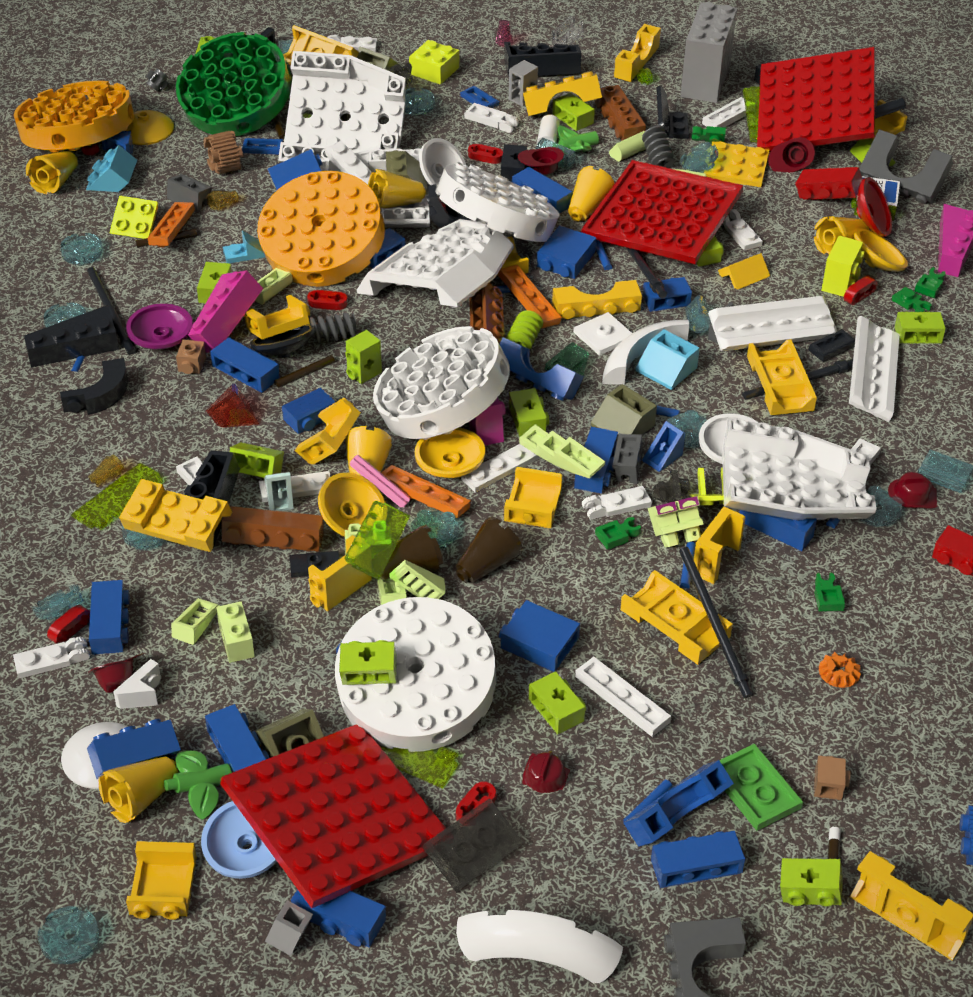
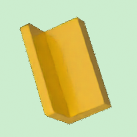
[718,253,770,289]

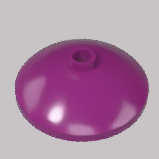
[126,303,193,350]

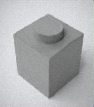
[265,900,313,956]

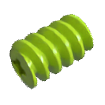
[506,310,543,349]

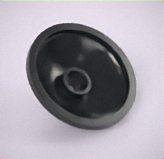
[250,324,315,358]

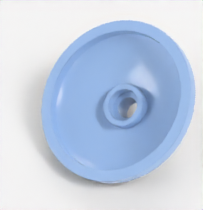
[201,801,277,879]

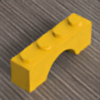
[614,24,661,82]
[523,71,602,116]
[552,280,642,319]

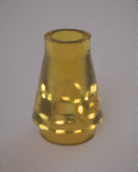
[207,191,239,210]
[88,454,125,487]

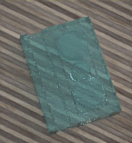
[918,449,973,493]

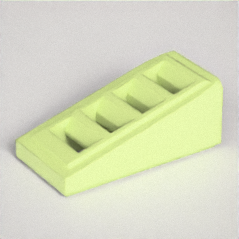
[389,560,445,599]
[171,598,220,645]

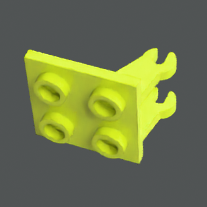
[109,196,159,239]
[689,467,724,505]

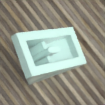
[264,472,294,511]

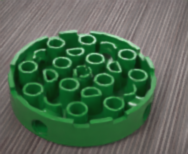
[176,32,292,136]

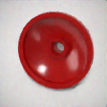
[857,177,892,237]

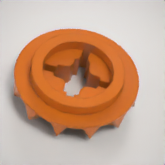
[819,652,861,688]

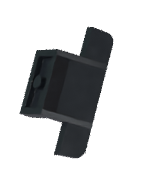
[656,85,689,139]

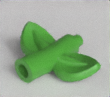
[553,125,599,153]
[164,751,232,820]

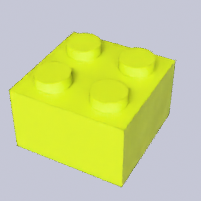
[409,40,459,85]
[821,236,865,297]

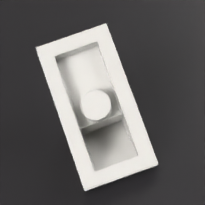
[113,659,161,709]

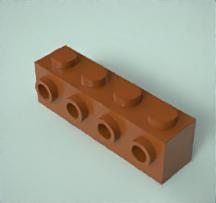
[595,85,646,141]
[469,283,505,344]
[222,506,324,552]

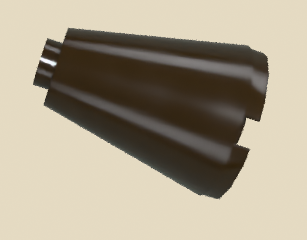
[456,516,523,583]
[371,525,443,580]

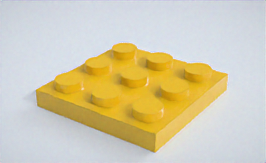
[704,141,769,187]

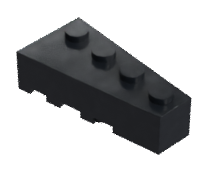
[504,42,582,77]
[24,305,119,368]
[166,450,240,549]

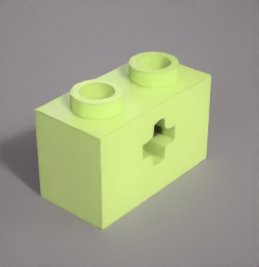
[216,601,255,663]

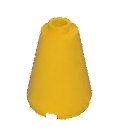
[26,151,78,194]
[568,166,615,221]
[368,169,426,209]
[814,216,870,254]
[345,426,392,477]
[98,756,179,823]

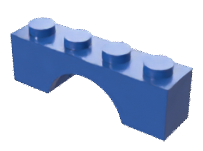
[499,337,584,401]
[623,760,734,846]

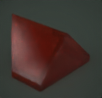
[206,383,260,428]

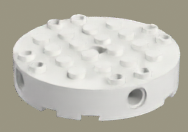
[435,162,559,242]
[373,326,510,440]
[335,597,496,752]

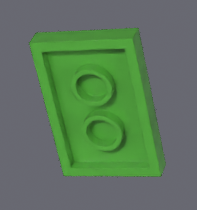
[719,744,803,831]

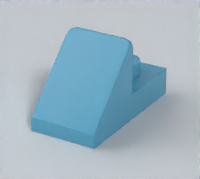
[223,231,265,263]

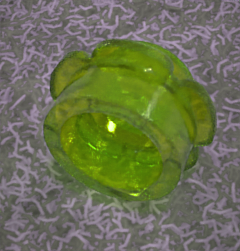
[637,68,653,85]

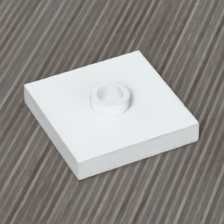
[574,312,632,356]

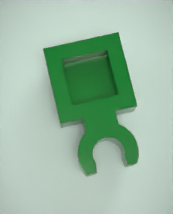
[692,126,726,144]
[914,267,946,298]
[892,287,932,312]
[595,517,641,550]
[814,573,845,612]

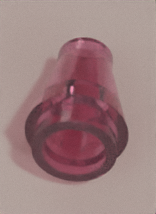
[495,20,513,47]

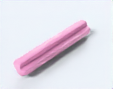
[350,455,410,507]

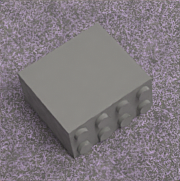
[680,2,737,103]

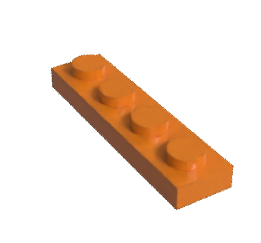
[148,202,195,247]
[498,265,562,328]
[381,465,471,519]

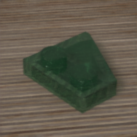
[544,342,589,391]

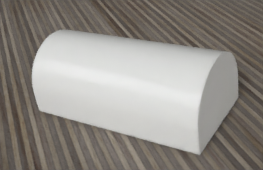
[537,115,560,147]

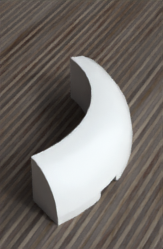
[602,320,689,385]
[456,910,623,983]

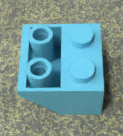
[86,145,137,192]
[636,329,700,390]

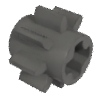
[146,68,169,92]

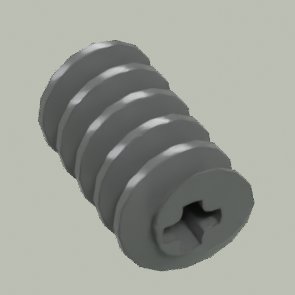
[642,125,675,168]
[310,311,357,344]

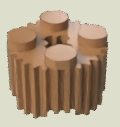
[203,131,243,174]

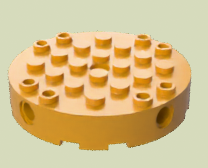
[14,81,135,153]
[257,171,385,287]

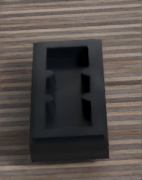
[808,329,855,362]
[289,550,339,578]

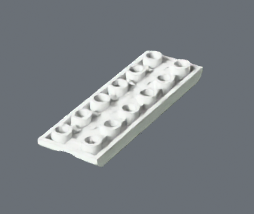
[708,296,837,351]
[849,316,900,422]

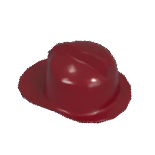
[768,137,815,173]
[518,147,564,175]
[888,472,937,509]
[88,653,145,693]
[522,750,570,793]

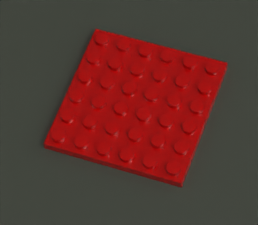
[757,47,875,152]
[581,160,743,264]
[220,724,454,908]

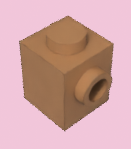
[176,339,206,374]
[814,756,850,800]

